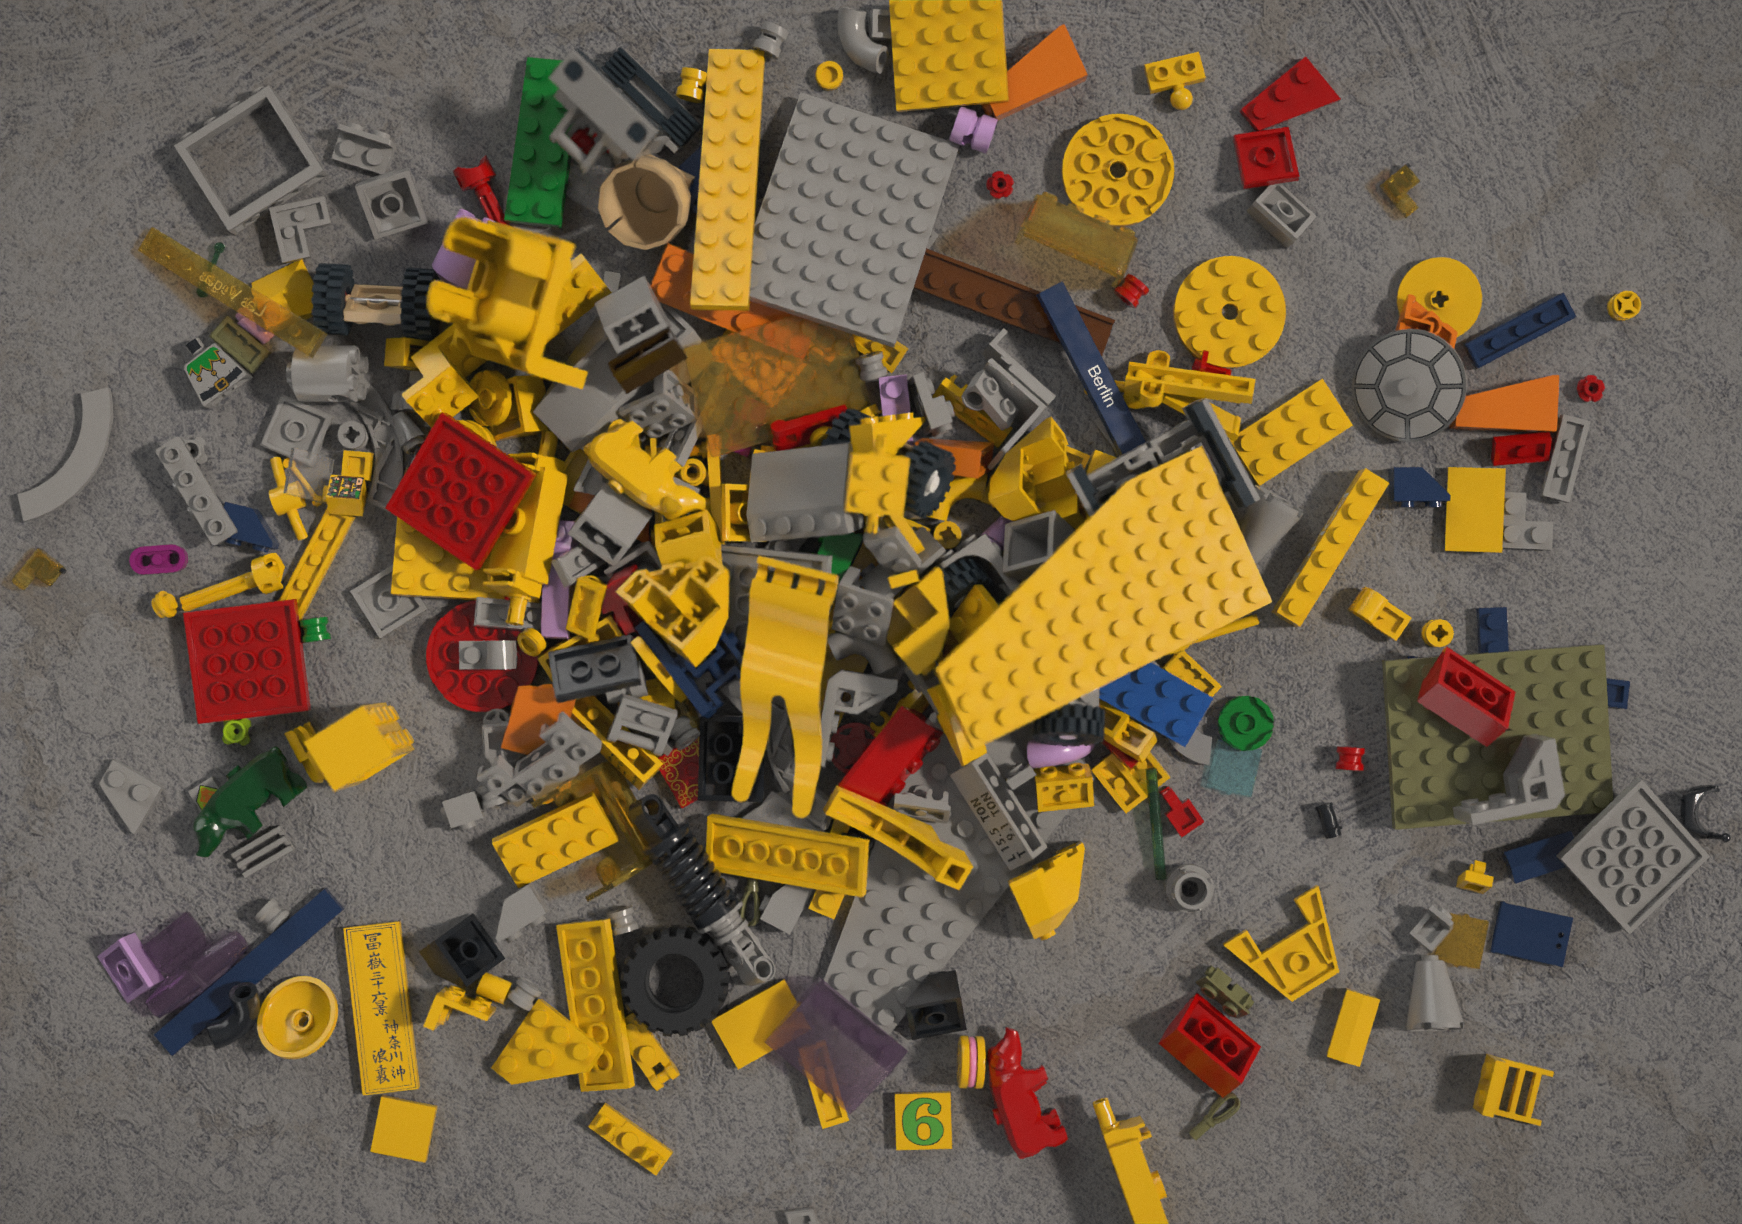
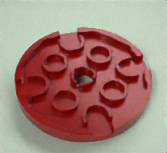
[426,600,539,712]

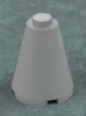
[1240,485,1304,564]
[1406,955,1464,1032]

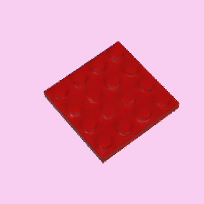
[385,412,537,570]
[183,599,311,724]

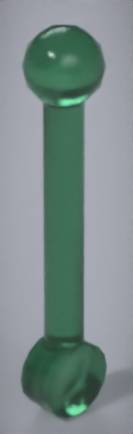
[196,242,225,298]

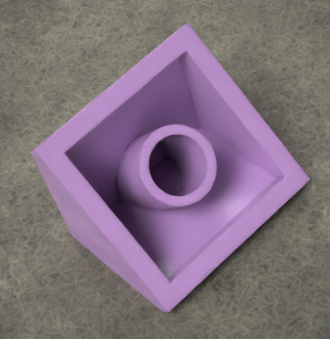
[97,933,165,1003]

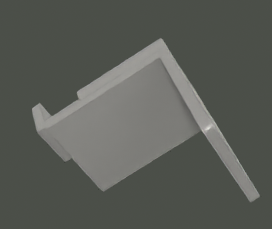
[982,328,1056,470]

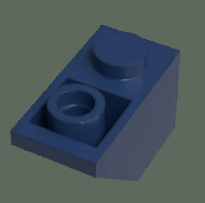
[1388,467,1451,508]
[224,502,279,553]

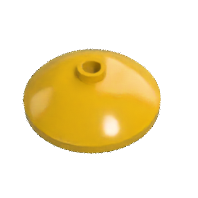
[257,976,338,1059]

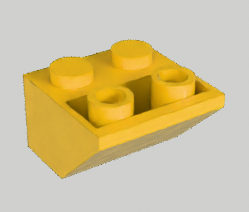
[654,510,723,566]

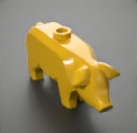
[584,419,706,520]

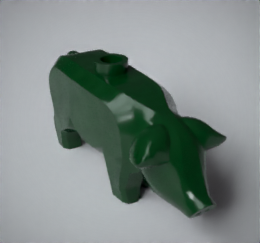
[193,746,307,858]

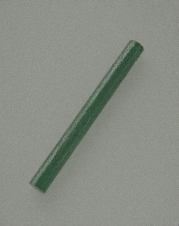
[1145,768,1167,880]

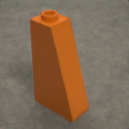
[981,24,1088,121]
[1449,375,1559,433]

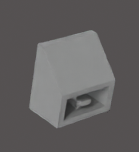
[595,276,672,354]
[568,480,653,567]

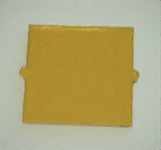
[1434,913,1489,969]

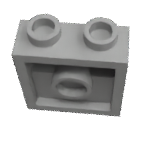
[907,372,955,437]

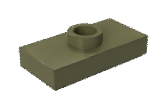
[209,315,272,374]

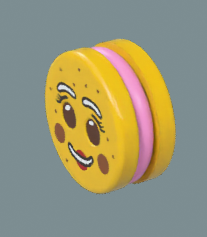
[957,1035,986,1089]

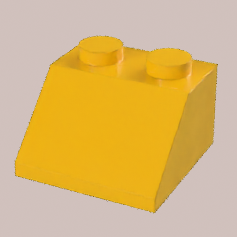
[489,375,550,442]

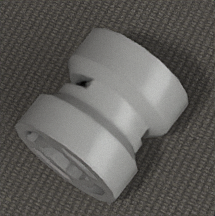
[753,21,789,59]

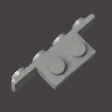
[155,436,238,545]

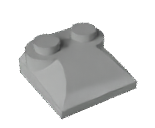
[355,168,428,239]

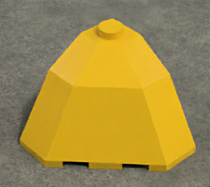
[988,417,1090,530]
[616,556,729,667]
[887,566,950,676]
[1008,841,1085,941]

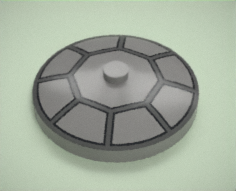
[1352,329,1467,442]

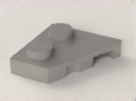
[99,759,164,834]

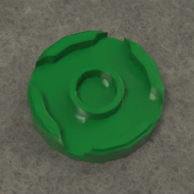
[1217,696,1274,751]

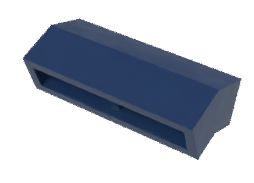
[1502,831,1574,884]

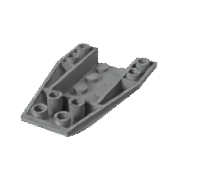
[533,302,715,453]

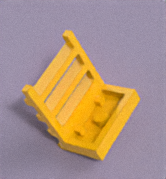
[1473,1053,1554,1126]

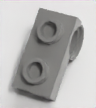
[962,369,1019,431]

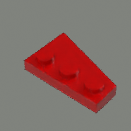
[1240,56,1341,131]

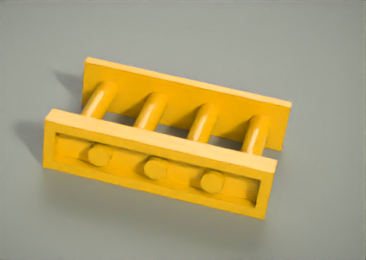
[645,434,726,546]

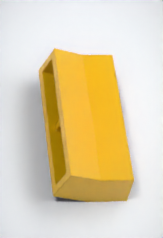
[1326,988,1380,1067]

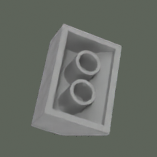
[860,526,946,598]

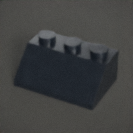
[698,716,765,802]

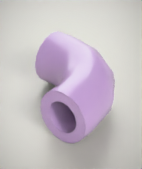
[1027,740,1095,768]

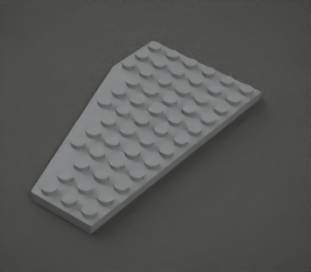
[823,711,1096,1036]

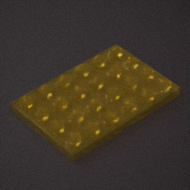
[683,315,871,457]

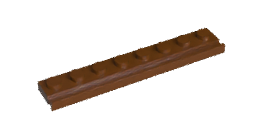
[913,248,1115,356]

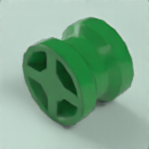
[299,617,331,643]

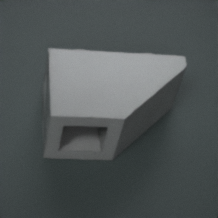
[495,882,549,943]

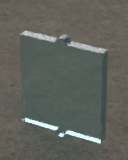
[1206,739,1262,797]

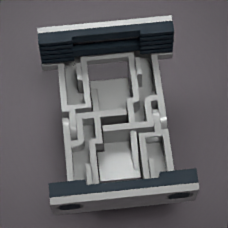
[549,47,703,173]
[1066,398,1260,517]

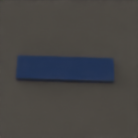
[1463,292,1576,370]

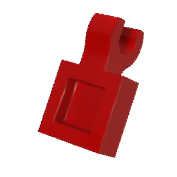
[1160,786,1205,838]

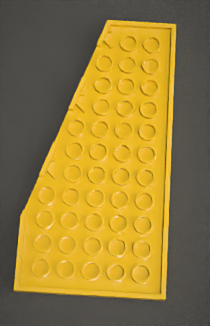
[934,446,1272,749]

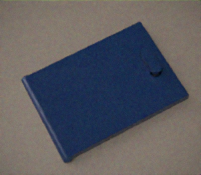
[1490,901,1573,967]

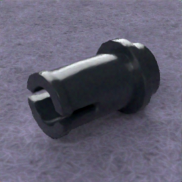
[1315,802,1343,839]

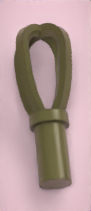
[739,877,760,927]
[1189,1092,1240,1141]

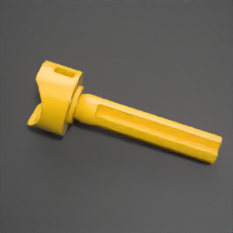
[180,553,285,612]

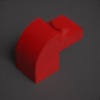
[601,564,641,635]

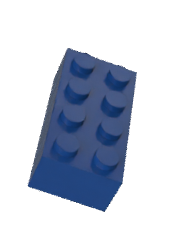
[1099,662,1213,747]

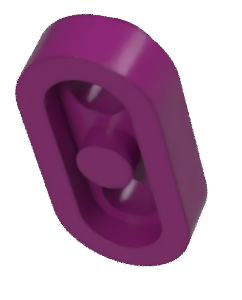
[129,544,188,575]

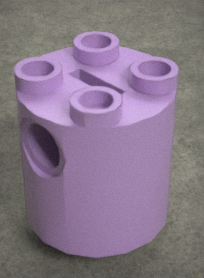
[432,209,495,290]

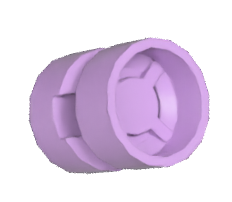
[949,106,998,154]

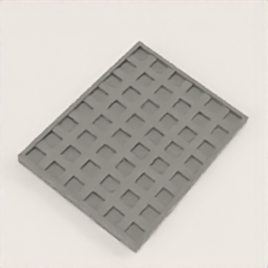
[749,92,960,348]

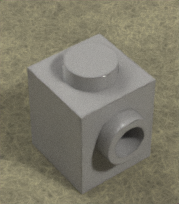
[440,790,487,831]

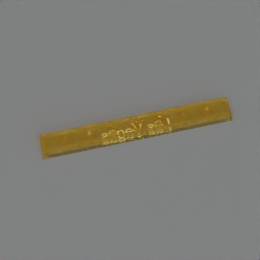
[138,227,327,358]

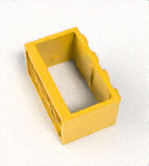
[304,702,415,792]

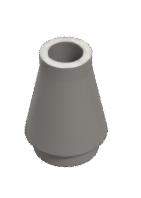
[391,411,426,455]

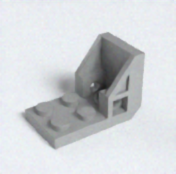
[821,669,898,767]
[1453,734,1565,825]

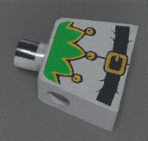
[184,338,253,409]

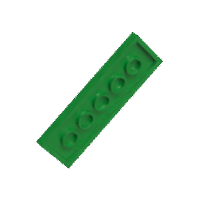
[504,57,576,228]

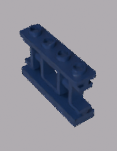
[635,621,744,718]

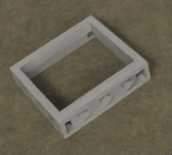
[174,85,329,235]

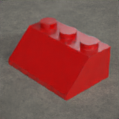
[1417,646,1516,747]
[1158,993,1261,1098]

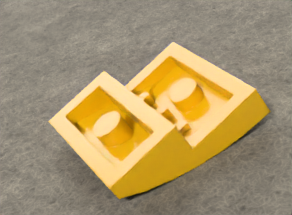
[1091,751,1170,813]

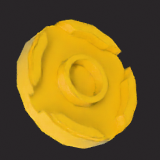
[469,370,512,426]

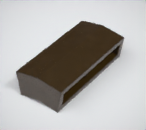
[607,327,688,394]

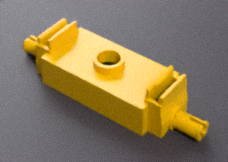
[483,431,568,626]
[1092,1097,1168,1224]

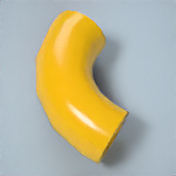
[927,473,988,521]

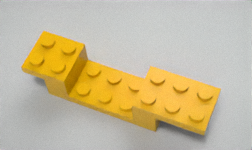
[401,254,612,428]

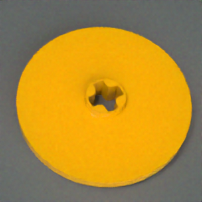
[1397,257,1482,337]

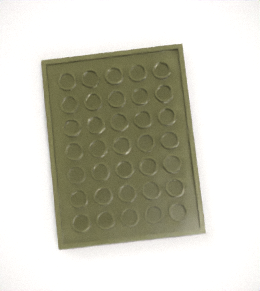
[1382,644,1613,830]

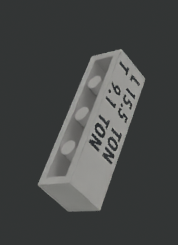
[950,752,1047,871]

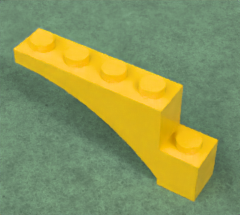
[823,786,973,890]

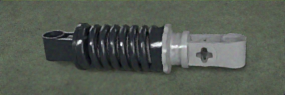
[628,794,776,986]

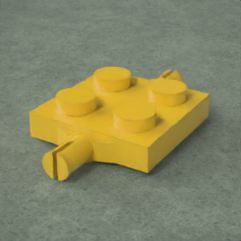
[844,434,910,534]

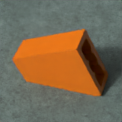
[912,438,994,478]

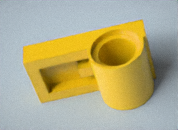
[1348,587,1412,641]

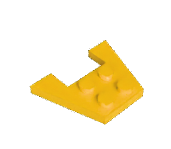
[1223,885,1339,1002]

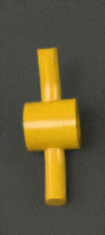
[269,457,308,541]

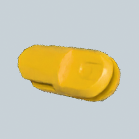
[284,722,326,783]

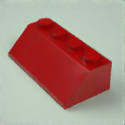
[831,705,944,807]

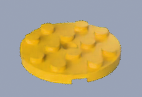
[1062,114,1174,227]
[1173,256,1286,369]

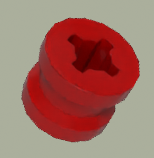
[1114,274,1149,309]
[1335,746,1365,771]

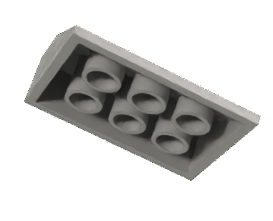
[747,442,865,542]

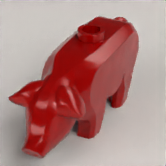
[987,1027,1068,1159]

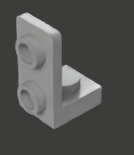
[985,733,1036,790]

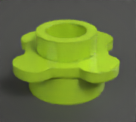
[222,718,251,746]

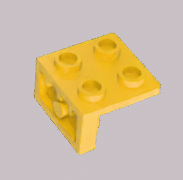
[423,985,496,1031]

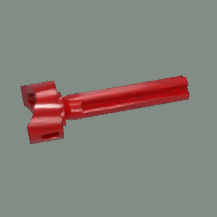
[453,155,510,226]

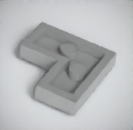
[269,196,332,264]
[1503,492,1553,550]

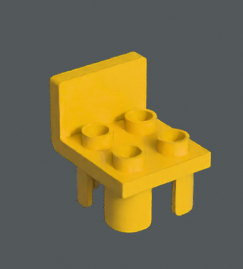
[427,217,588,389]

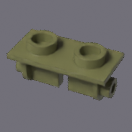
[1195,965,1254,1019]

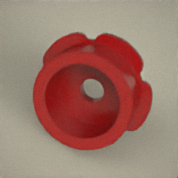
[986,171,1014,199]
[1577,375,1605,402]

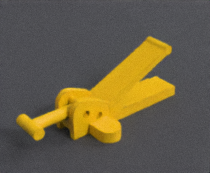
[1084,350,1256,441]

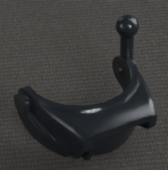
[1680,785,1731,843]

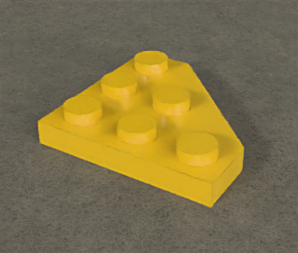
[491,999,605,1085]

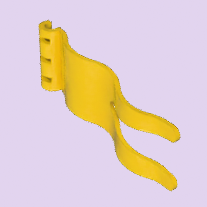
[732,555,839,818]

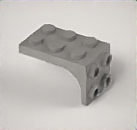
[932,534,1020,603]

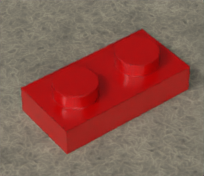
[1491,432,1552,466]

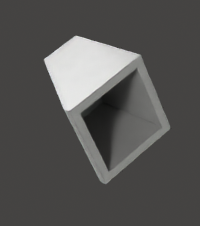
[1003,510,1076,582]

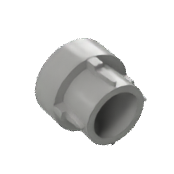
[1164,863,1214,913]

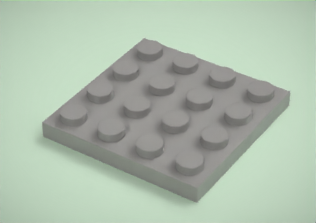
[1556,777,1710,934]

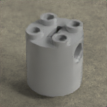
[286,345,369,402]

